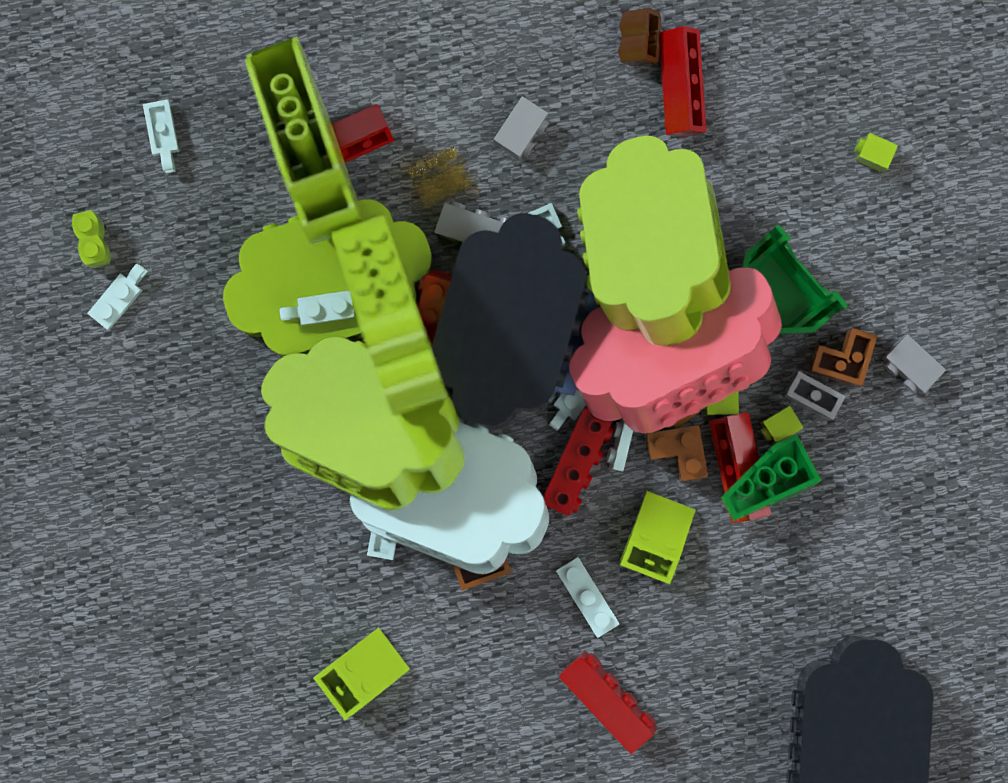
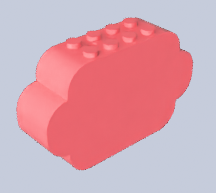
[569,268,782,433]

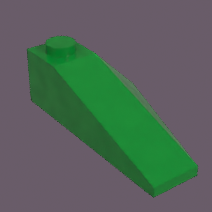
[721,434,822,521]

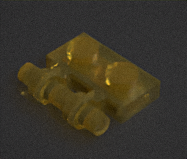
[407,147,472,209]

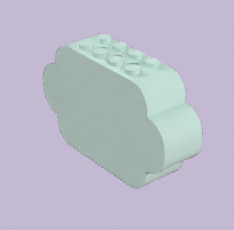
[350,418,549,574]

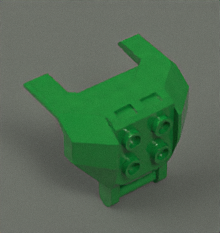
[741,225,847,335]

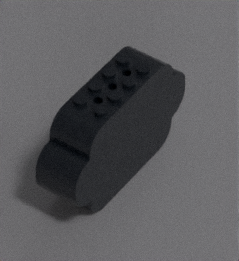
[431,213,589,429]
[786,636,934,783]

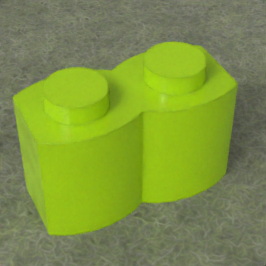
[72,210,111,268]

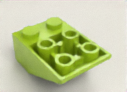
[619,491,695,584]
[313,627,410,720]

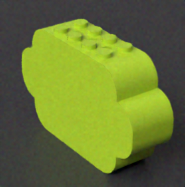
[245,36,363,245]
[577,136,731,346]
[223,199,433,357]
[331,214,447,416]
[261,337,465,510]

